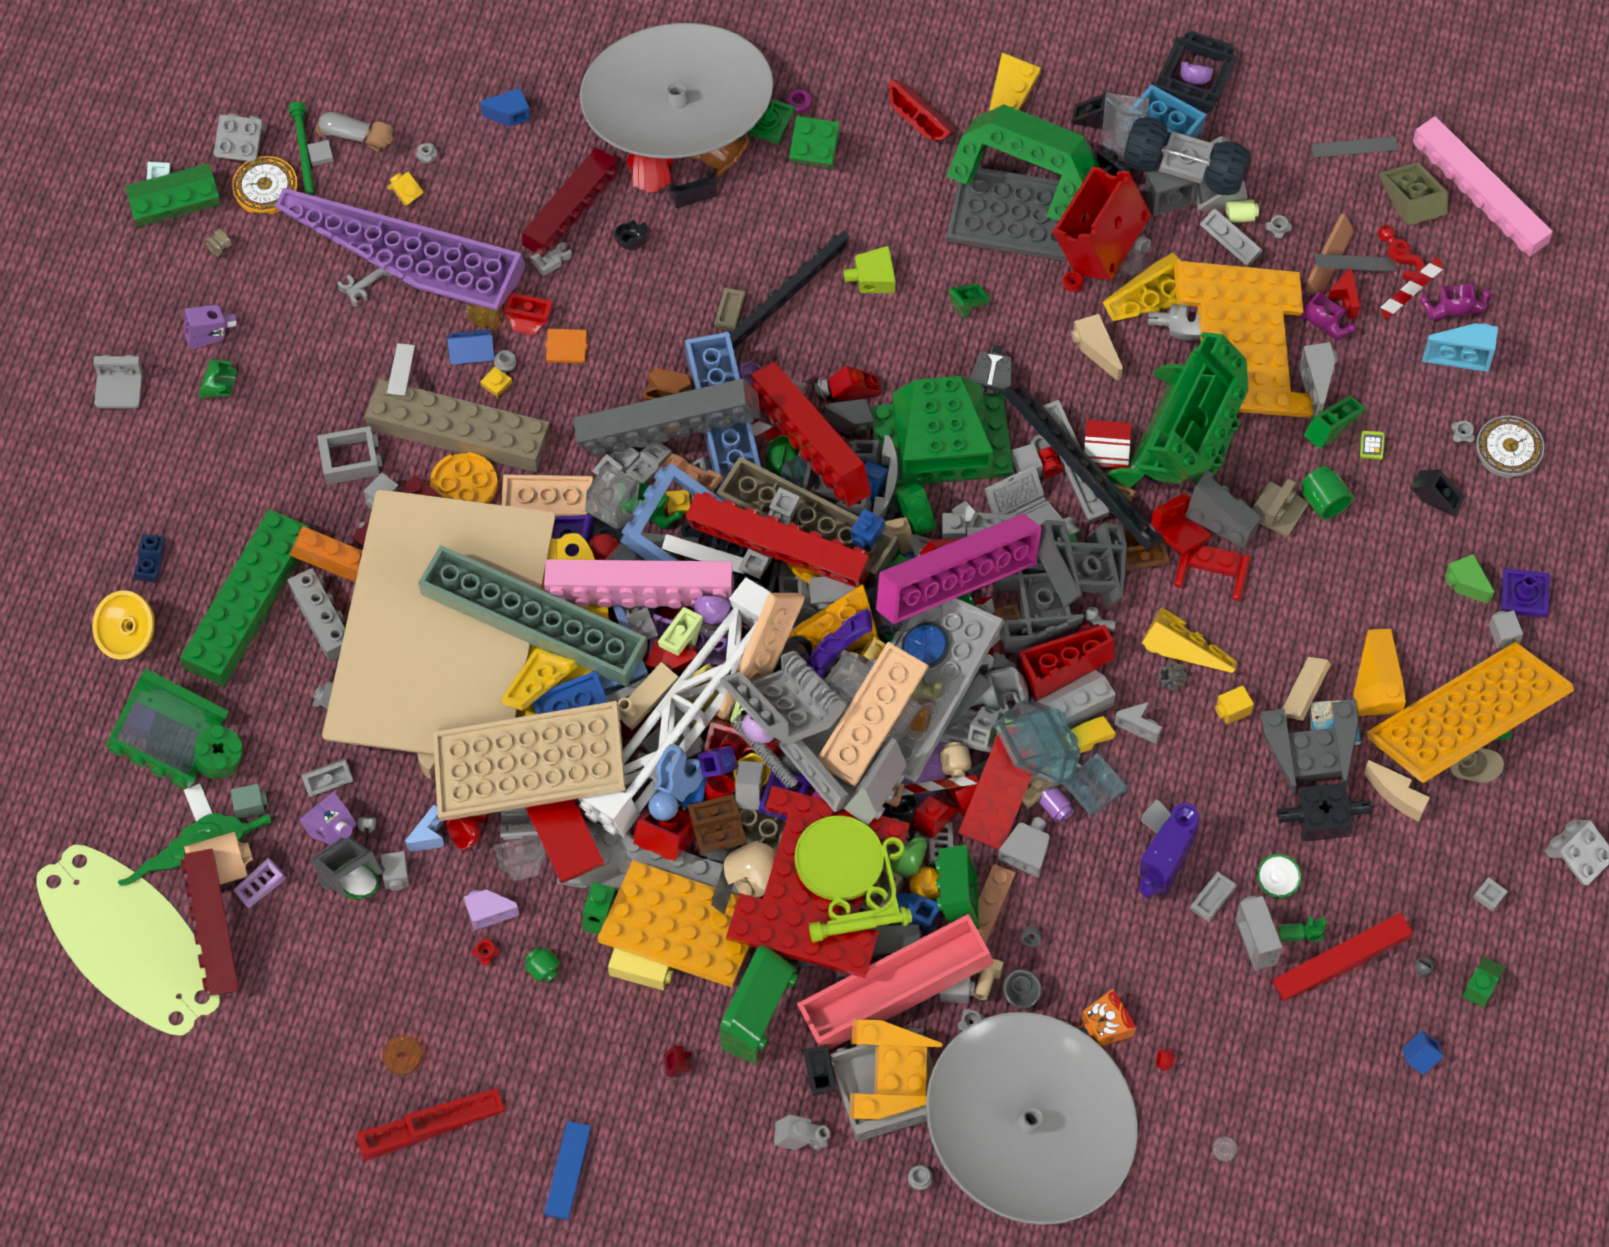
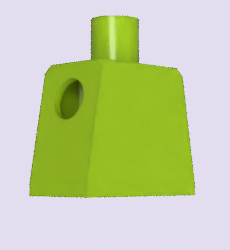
[843,246,895,293]

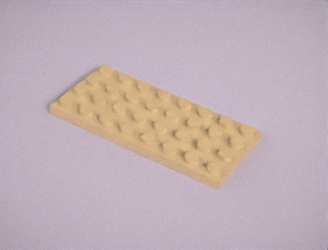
[433,701,626,821]

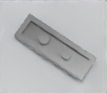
[1200,208,1263,267]

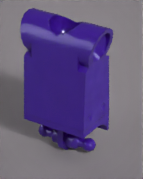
[1139,803,1199,898]

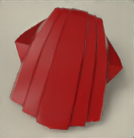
[626,153,673,193]

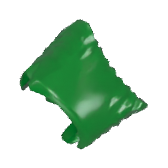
[199,357,236,399]

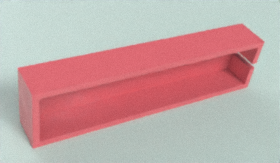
[797,914,994,1051]

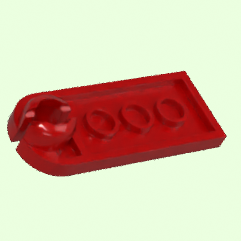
[958,726,1041,850]

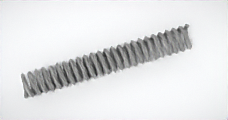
[731,715,798,788]

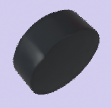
[681,522,704,542]

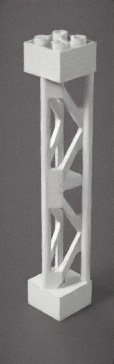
[578,577,771,837]

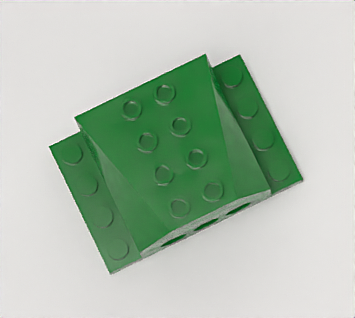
[870,376,1014,487]

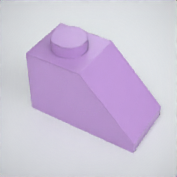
[464,889,519,931]

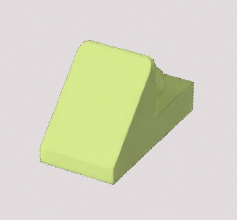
[658,607,703,656]

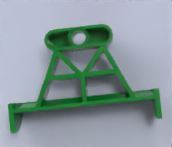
[1106,364,1240,488]

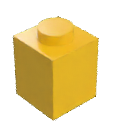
[1215,686,1254,725]

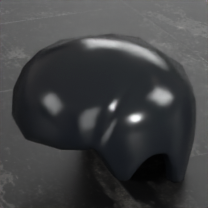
[614,220,648,251]
[884,795,920,823]

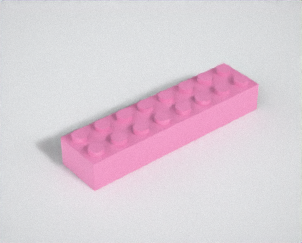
[544,560,734,608]

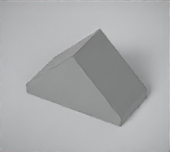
[735,761,764,810]

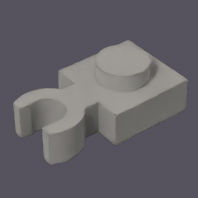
[531,242,572,276]

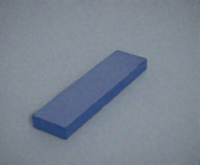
[544,1121,591,1221]

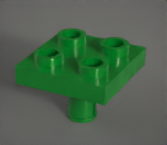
[745,99,795,145]

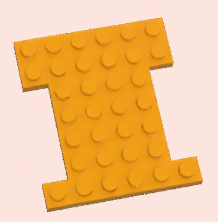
[1174,261,1313,418]

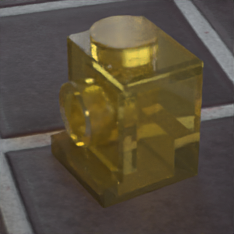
[466,304,501,332]

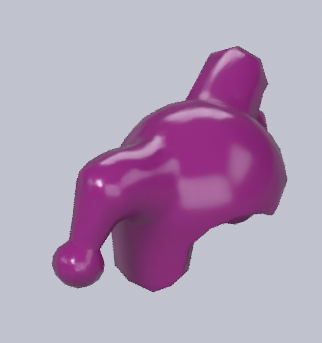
[1419,283,1491,321]
[1299,289,1356,340]

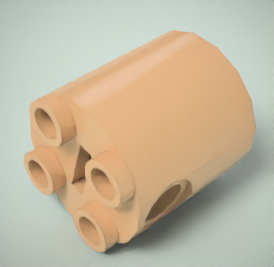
[184,832,253,885]

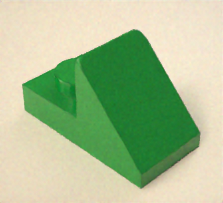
[949,283,991,319]

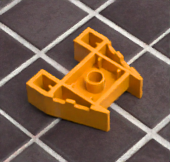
[849,1019,942,1119]

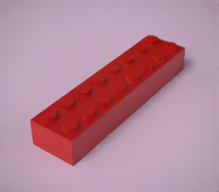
[752,362,872,507]
[686,492,872,588]

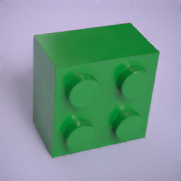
[789,116,841,170]

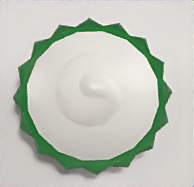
[1256,853,1302,899]
[338,863,380,900]

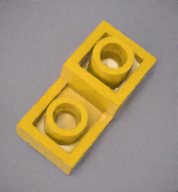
[1061,716,1116,755]

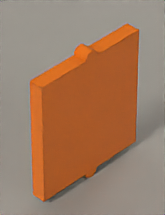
[545,329,588,363]

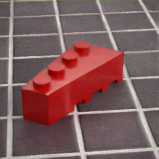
[1019,625,1115,702]

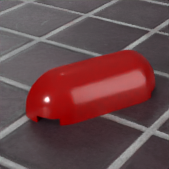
[888,79,955,140]

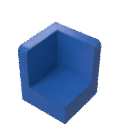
[1402,1030,1444,1074]

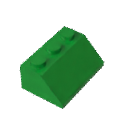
[935,844,980,930]

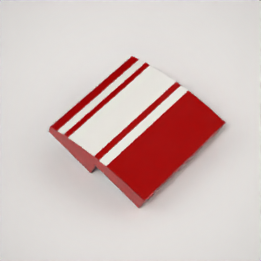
[1084,420,1131,470]

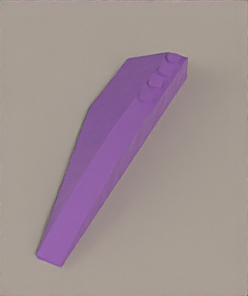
[275,188,526,311]

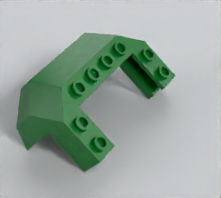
[947,104,1100,221]
[1135,332,1249,484]

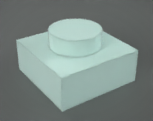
[147,162,170,180]

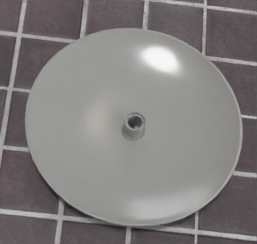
[580,23,773,158]
[926,1012,1137,1225]

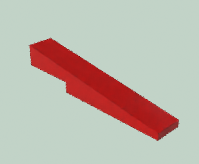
[1272,912,1413,1002]
[356,1088,505,1162]

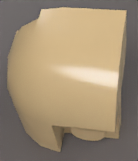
[724,841,778,897]

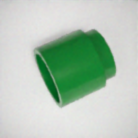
[1301,466,1354,520]

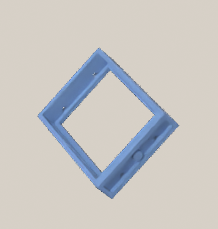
[620,463,724,561]

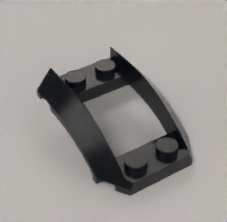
[1153,31,1237,113]

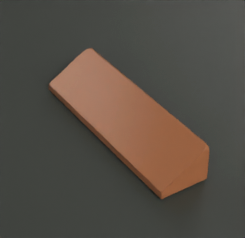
[1306,213,1354,295]

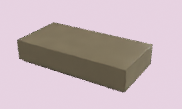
[714,287,746,332]

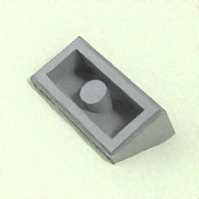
[301,758,353,797]

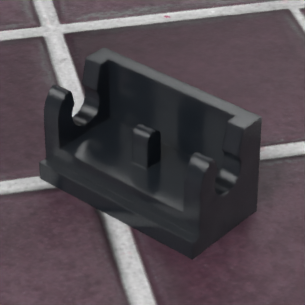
[669,171,717,209]

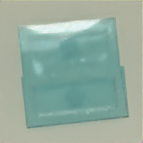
[1061,753,1129,816]

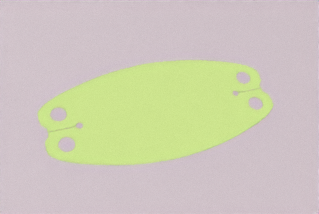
[37,845,219,1036]

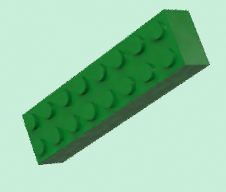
[180,509,309,687]

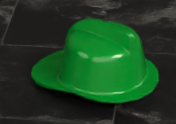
[764,436,800,482]

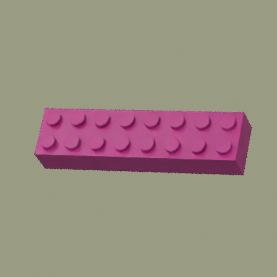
[876,513,1041,624]

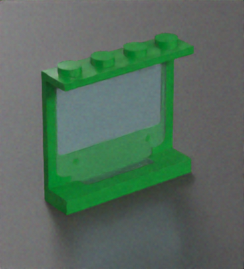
[105,668,229,788]

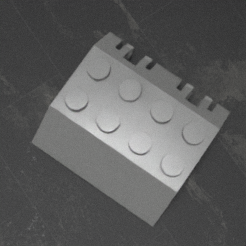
[720,651,846,744]

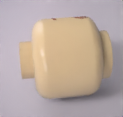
[939,742,972,778]

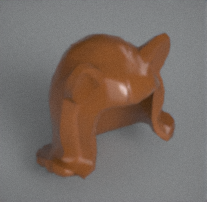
[690,134,749,177]

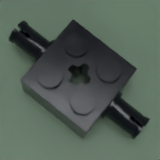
[1276,783,1373,842]

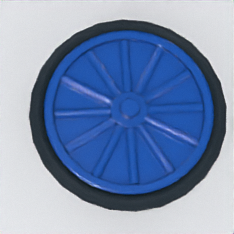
[901,623,949,669]

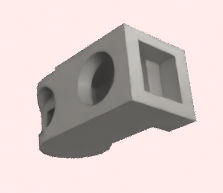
[967,706,1001,749]

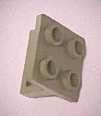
[1252,479,1308,537]

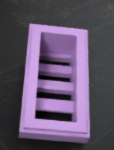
[233,858,287,908]

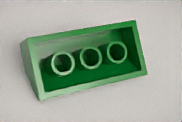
[125,163,221,227]

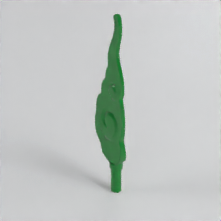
[118,813,272,886]

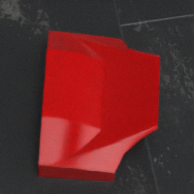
[504,292,553,335]

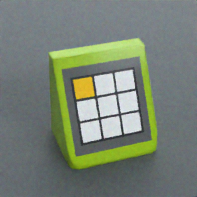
[1360,431,1384,460]

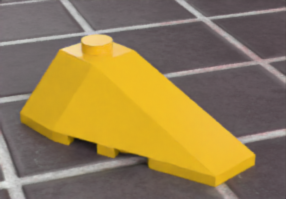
[1102,253,1181,321]
[1142,607,1237,673]

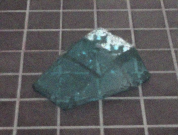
[994,700,1080,785]

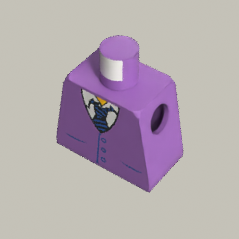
[184,305,236,350]
[299,792,356,845]

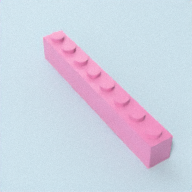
[1413,116,1553,257]

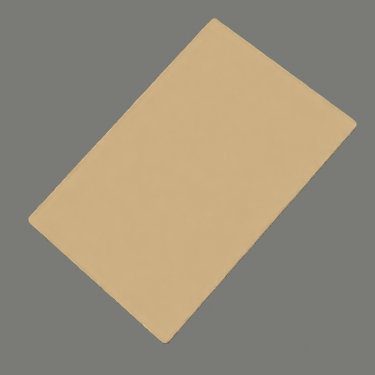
[322,490,555,755]

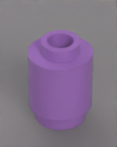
[1040,787,1074,823]

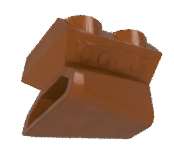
[642,368,693,401]

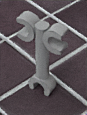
[337,267,392,307]

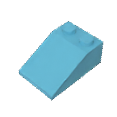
[1422,323,1498,372]

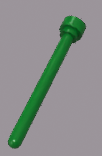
[289,102,314,195]

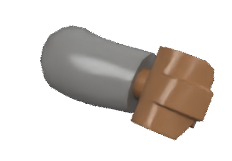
[316,111,393,152]

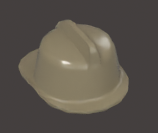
[1450,748,1504,783]

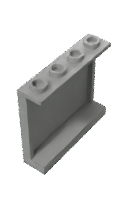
[779,703,906,812]
[830,1027,934,1142]

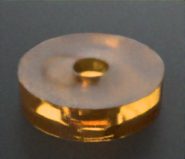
[382,1036,422,1076]

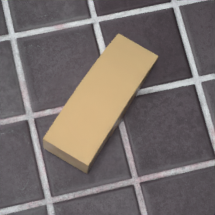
[1364,760,1430,822]

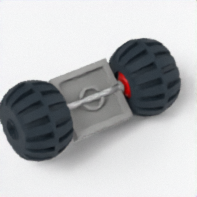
[1124,117,1250,196]

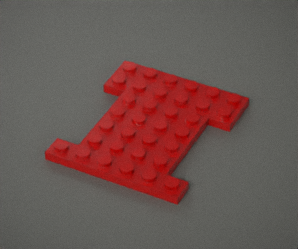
[726,786,910,978]

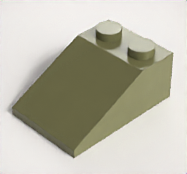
[1379,162,1448,225]

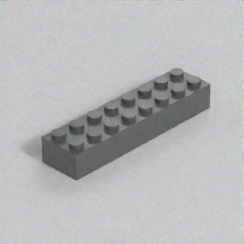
[574,378,761,457]

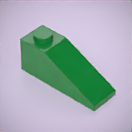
[1304,395,1367,449]

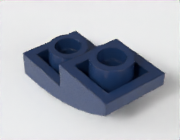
[134,534,165,582]

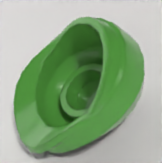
[889,837,927,877]

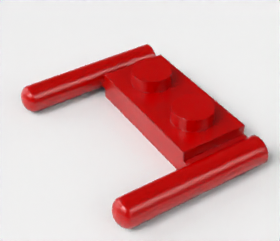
[1174,545,1251,601]

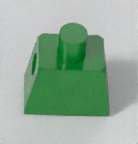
[583,882,618,935]

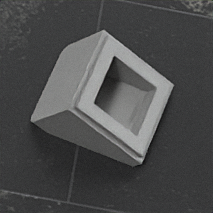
[1141,799,1171,833]

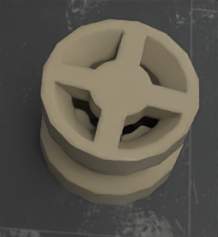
[204,229,232,256]

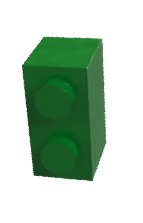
[894,481,937,536]

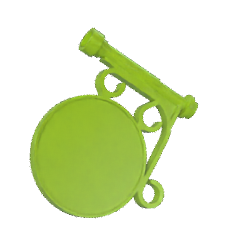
[795,816,912,942]

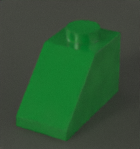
[1463,956,1505,1008]

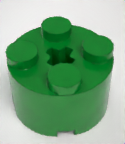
[194,725,242,779]

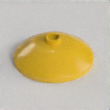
[92,591,155,660]

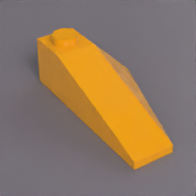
[1353,629,1406,716]

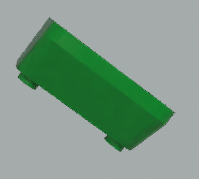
[720,945,799,1065]

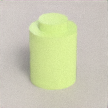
[1226,199,1259,223]

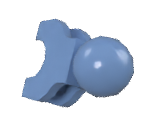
[648,745,703,821]

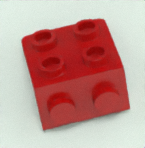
[1151,493,1211,553]

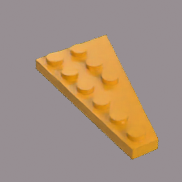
[788,584,879,656]

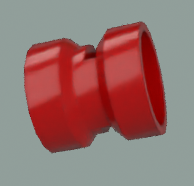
[1037,447,1064,478]

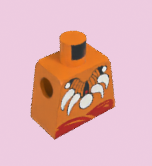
[1077,989,1136,1047]

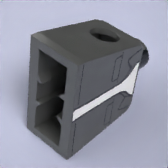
[969,345,1011,399]

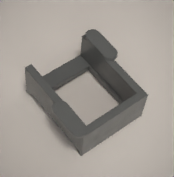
[310,835,385,897]

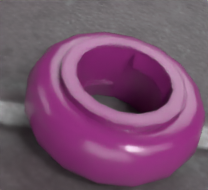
[786,89,812,113]

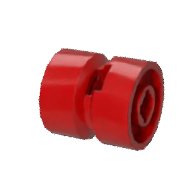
[703,774,736,802]

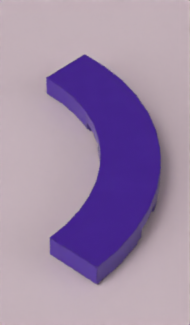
[806,609,872,679]

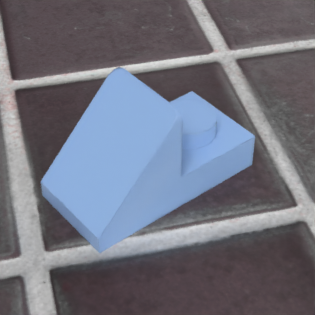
[405,805,444,852]

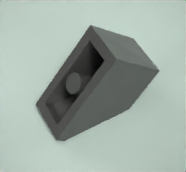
[820,399,874,436]

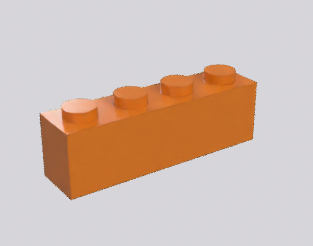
[290,526,363,583]

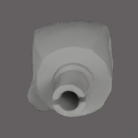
[1148,303,1201,341]
[971,667,1029,719]

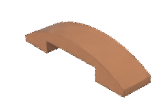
[658,453,724,492]

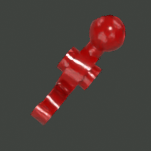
[1378,225,1425,281]

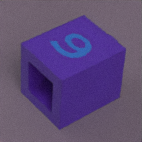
[698,746,738,777]

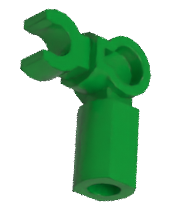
[1278,916,1327,942]

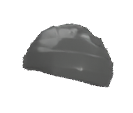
[1003,969,1041,1009]

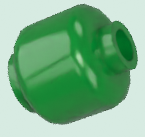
[525,946,560,983]

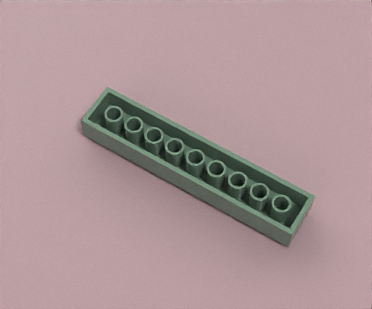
[418,545,648,687]

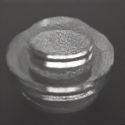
[1212,1137,1237,1161]

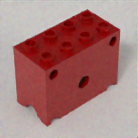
[1052,167,1151,280]

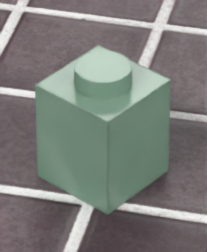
[230,784,268,819]

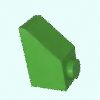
[1445,555,1494,604]

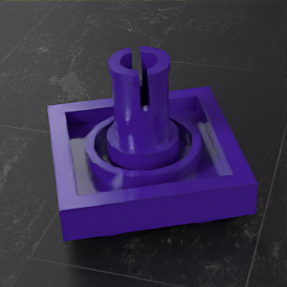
[1501,569,1550,618]

